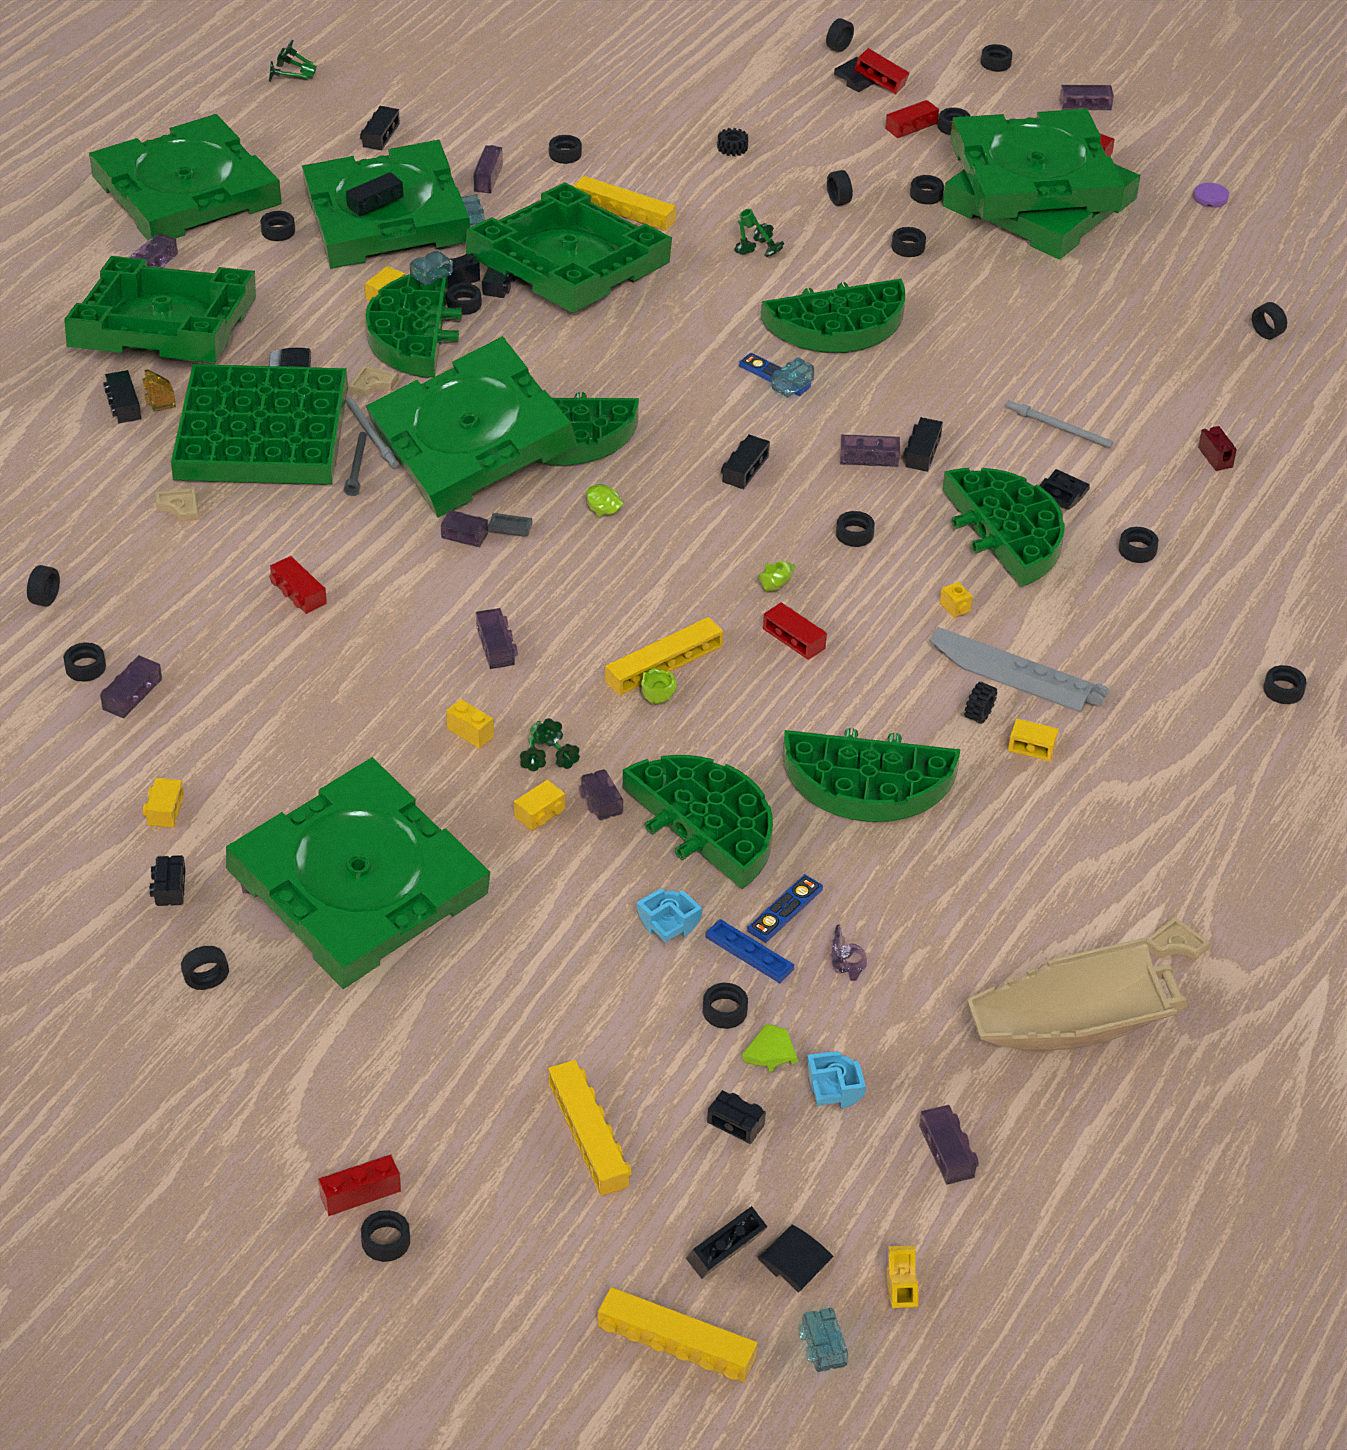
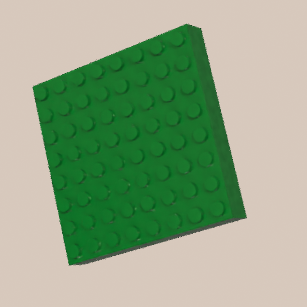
[171,364,348,485]

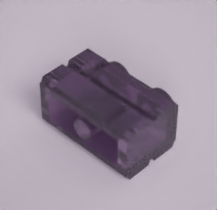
[441,510,488,548]
[579,769,623,821]

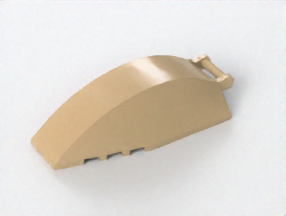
[967,938,1188,1050]

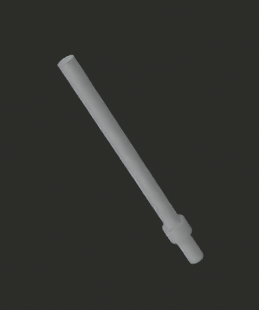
[346,398,399,468]
[1006,400,1113,448]

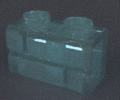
[771,357,814,398]
[799,1307,848,1372]

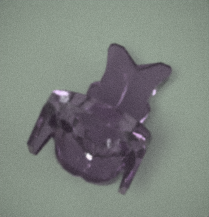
[830,924,867,981]

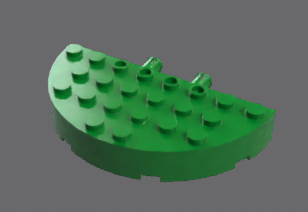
[366,270,462,378]
[761,278,905,353]
[534,392,639,466]
[942,468,1065,587]
[783,728,961,822]
[622,755,773,889]

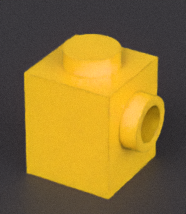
[940,581,973,618]

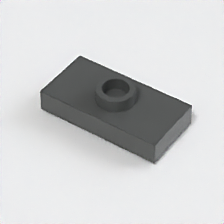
[488,513,532,536]

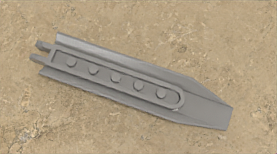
[930,627,1109,712]

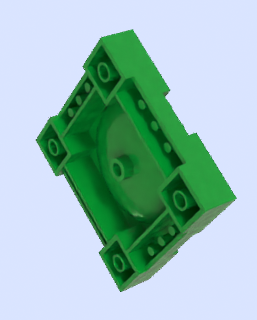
[950,108,1125,220]
[89,114,282,246]
[302,139,470,269]
[943,164,1141,260]
[466,182,672,313]
[64,256,256,363]
[366,336,578,518]
[226,757,490,989]

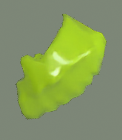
[586,484,624,517]
[758,561,796,592]
[641,668,677,705]

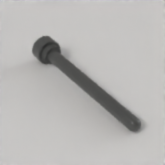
[344,432,367,496]

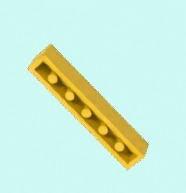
[573,176,676,231]
[605,617,724,696]
[548,1059,632,1196]
[598,1287,758,1383]

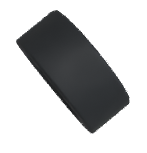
[826,18,854,52]
[981,44,1013,71]
[938,107,970,135]
[549,135,582,164]
[827,170,853,206]
[910,175,944,204]
[260,211,295,241]
[891,227,926,257]
[446,283,482,315]
[1251,302,1288,340]
[836,511,875,547]
[1119,526,1159,563]
[27,565,60,607]
[63,642,106,682]
[1264,665,1307,704]
[181,946,229,990]
[702,982,748,1029]
[361,1210,410,1262]

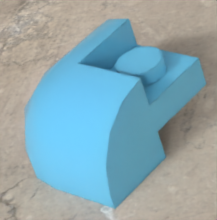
[637,888,702,943]
[807,1052,866,1108]

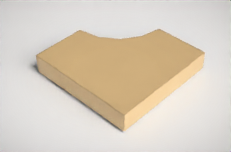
[348,365,399,397]
[155,488,199,521]
[1146,917,1211,960]

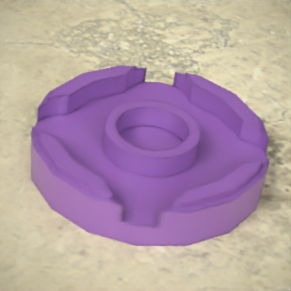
[1194,183,1229,207]

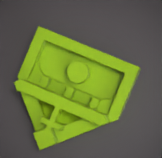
[741,1024,799,1072]

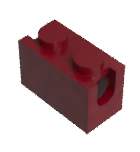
[1198,426,1237,471]

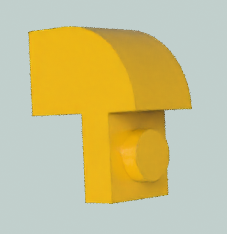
[887,1246,918,1308]

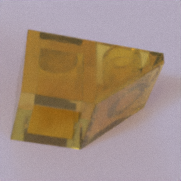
[142,369,176,412]

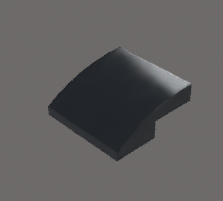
[834,57,876,92]
[269,347,311,367]
[1039,469,1090,510]
[758,1224,834,1293]

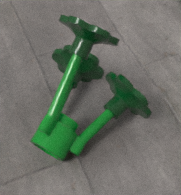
[269,40,317,82]
[734,209,785,257]
[520,718,580,772]

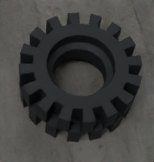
[717,128,748,156]
[964,681,998,724]

